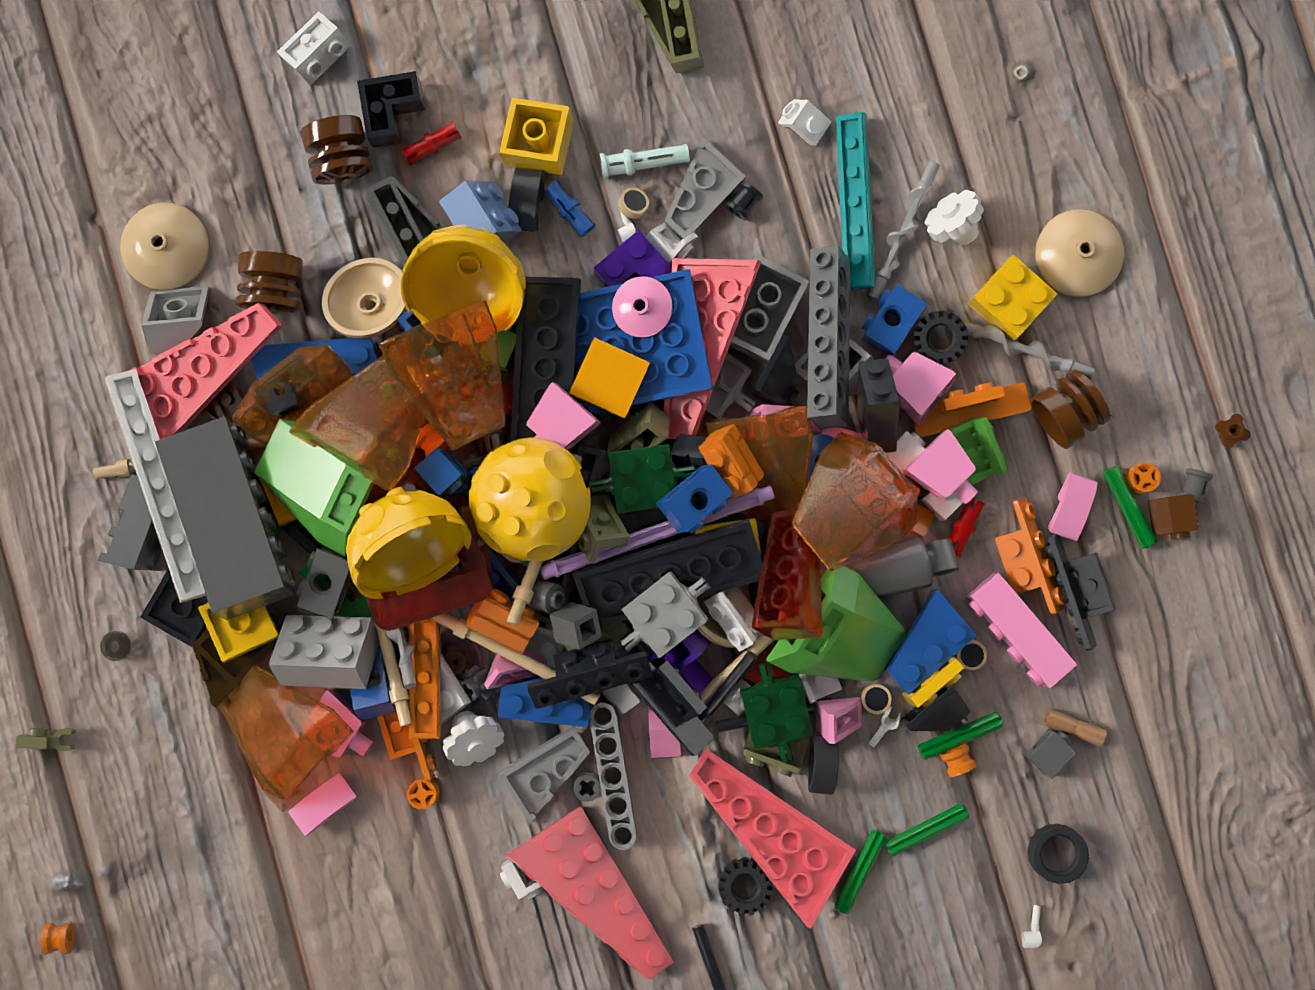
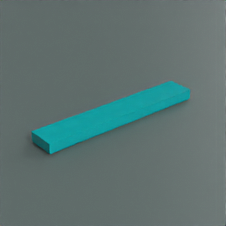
[835,112,876,291]

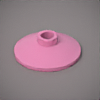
[612,277,673,338]

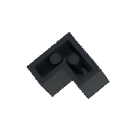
[357,71,425,148]

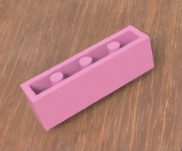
[966,573,1077,688]

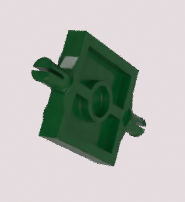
[591,444,694,514]
[740,661,813,762]

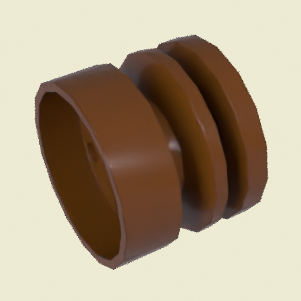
[300,115,373,185]
[236,251,303,314]
[1030,369,1111,449]

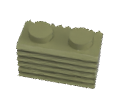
[607,402,671,457]

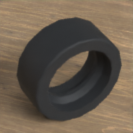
[808,735,839,795]
[1027,823,1089,884]

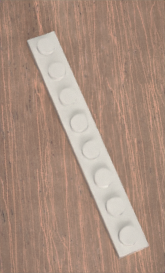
[105,369,206,603]

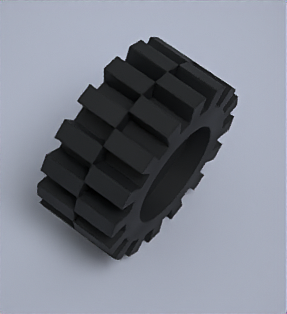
[914,310,968,365]
[718,857,773,916]

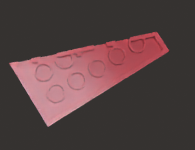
[663,258,761,439]
[129,303,283,439]
[688,749,856,929]
[504,806,674,979]

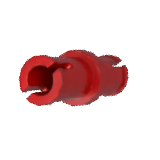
[401,121,462,166]
[949,498,985,558]

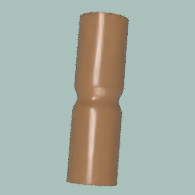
[1043,708,1107,747]

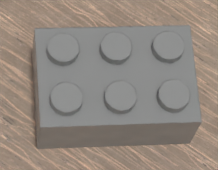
[729,254,809,365]
[269,615,380,689]

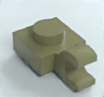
[16,728,76,752]

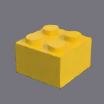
[499,98,574,175]
[967,254,1057,341]

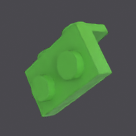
[949,417,1008,485]

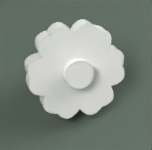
[925,190,984,245]
[443,711,504,767]

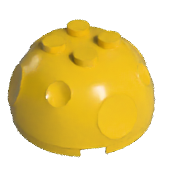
[401,225,526,344]
[469,438,591,561]
[346,487,472,599]

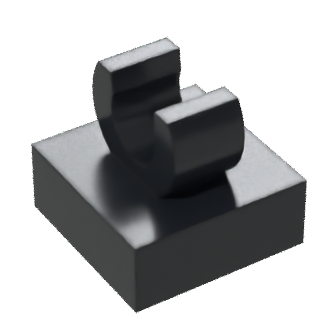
[266,381,309,419]

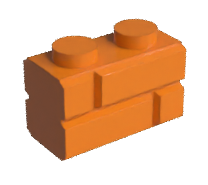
[698,424,765,499]
[466,588,539,653]

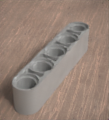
[589,701,637,850]

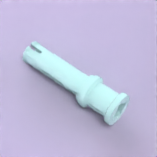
[599,144,690,180]

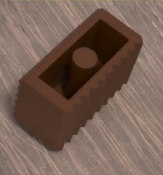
[1148,494,1200,540]

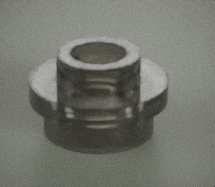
[100,631,131,661]

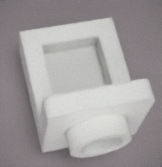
[778,99,832,146]
[646,223,698,263]
[500,860,543,899]

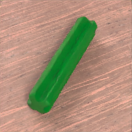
[1103,466,1157,549]
[918,712,1003,760]
[885,804,969,856]
[834,829,886,914]

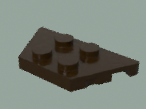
[192,613,285,707]

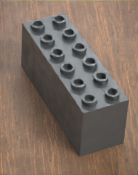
[155,416,297,620]

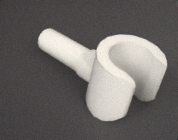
[617,211,636,242]
[869,706,901,747]
[1021,905,1042,948]

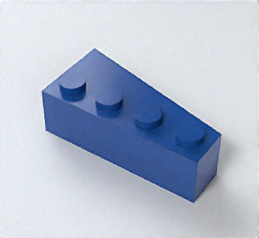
[251,338,384,403]

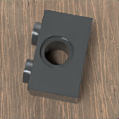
[297,546,352,619]

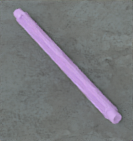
[540,486,775,580]

